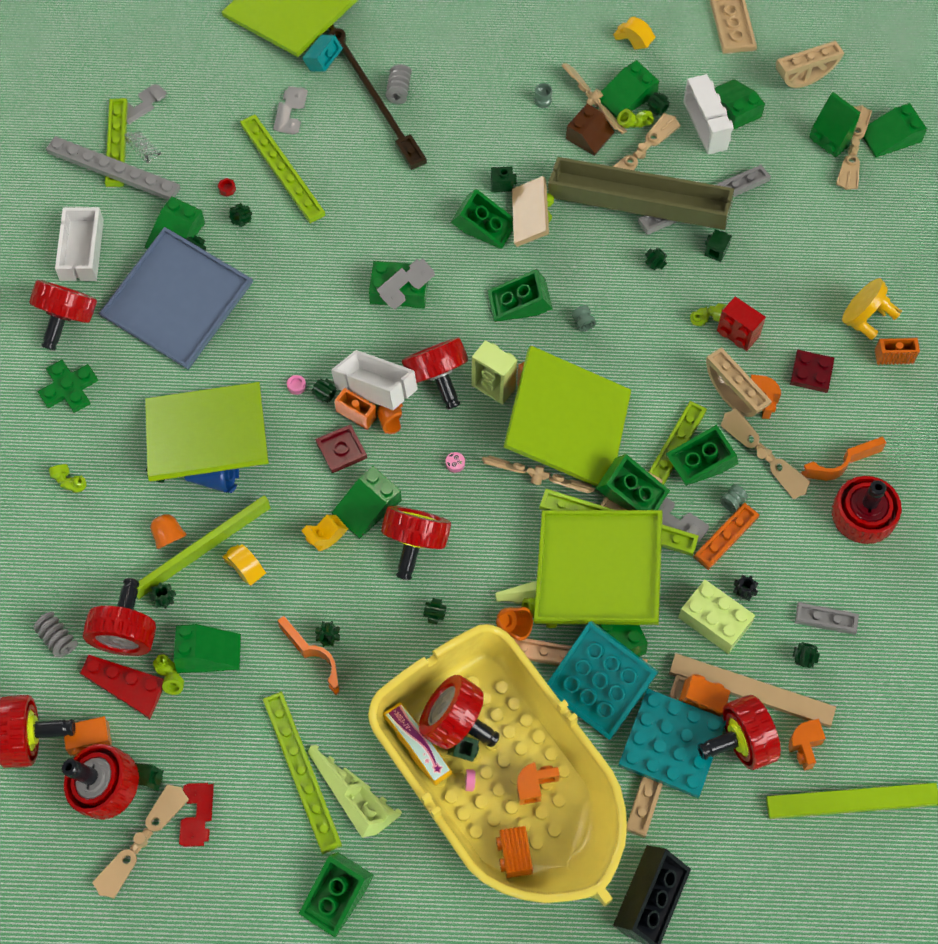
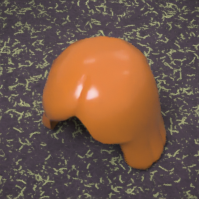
[377,403,403,434]
[150,514,187,549]
[496,607,533,641]

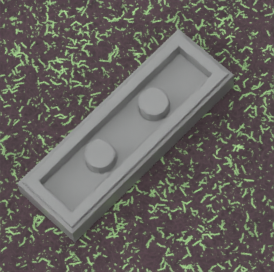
[794,602,859,635]

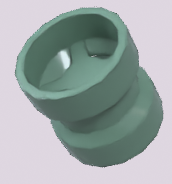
[534,83,552,108]
[572,305,596,332]
[720,484,748,512]

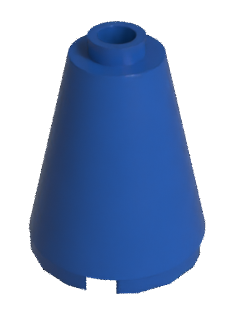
[184,468,239,493]

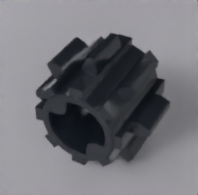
[733,575,759,601]

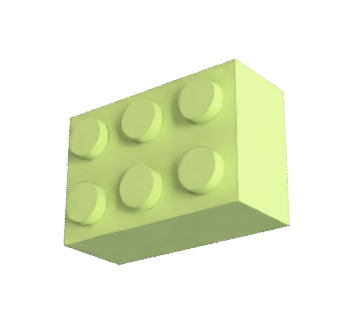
[471,340,517,405]
[678,580,755,654]

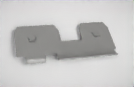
[127,84,167,124]
[273,86,308,134]
[377,258,435,309]
[658,497,709,542]

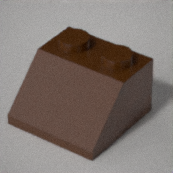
[566,104,614,156]

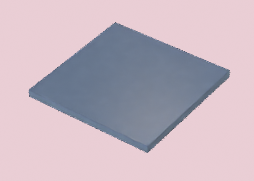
[99,227,254,370]

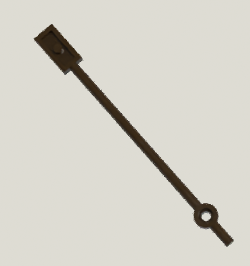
[328,24,427,170]

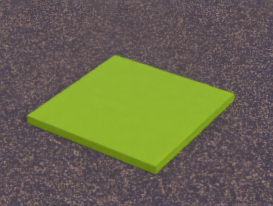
[222,0,358,57]
[503,346,631,487]
[145,382,269,482]
[534,510,663,625]

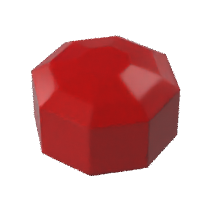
[218,178,236,197]

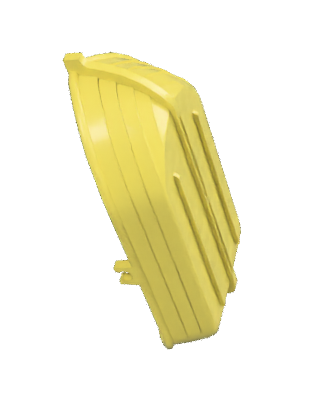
[368,624,627,907]

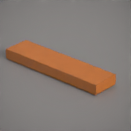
[693,502,760,570]

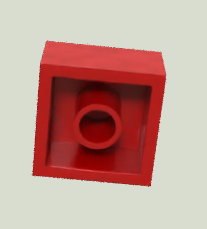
[717,296,766,351]

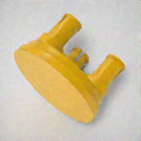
[842,278,902,340]

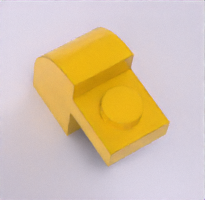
[613,17,656,50]
[302,514,348,551]
[222,544,266,586]

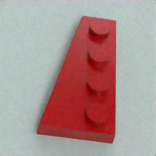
[80,655,164,720]

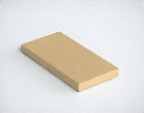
[710,0,757,54]
[512,176,549,247]

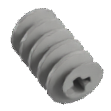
[385,64,412,105]
[34,612,78,657]

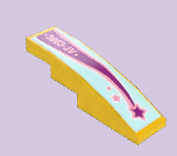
[383,702,452,786]

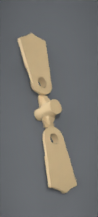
[562,63,627,134]
[836,105,872,190]
[612,113,681,170]
[720,408,810,499]
[482,456,595,493]
[92,784,189,899]

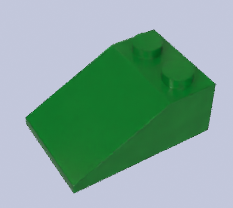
[600,60,660,119]
[714,79,765,130]
[809,92,861,158]
[859,103,927,158]
[451,188,513,249]
[145,196,205,249]
[487,269,553,322]
[666,425,738,486]
[596,454,670,510]
[332,466,402,539]
[174,624,241,674]
[298,852,374,938]

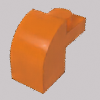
[750,374,781,419]
[788,719,826,771]
[517,762,560,805]

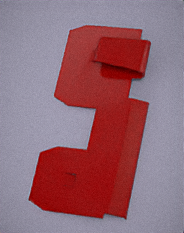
[179,783,214,847]

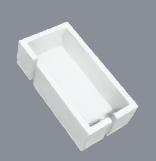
[683,74,734,155]
[55,207,104,281]
[331,350,418,410]

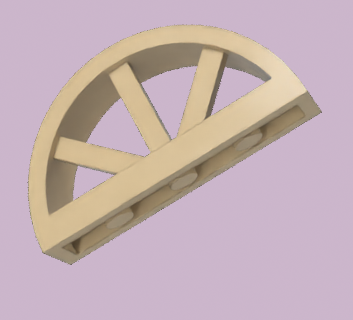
[776,41,844,88]
[706,347,772,417]

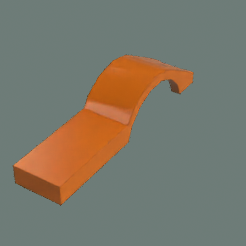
[801,436,887,481]
[277,616,340,695]

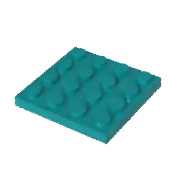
[547,621,659,740]
[618,688,726,799]

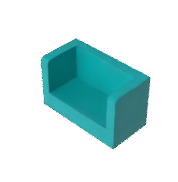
[302,35,343,72]

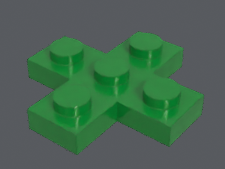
[37,359,98,413]

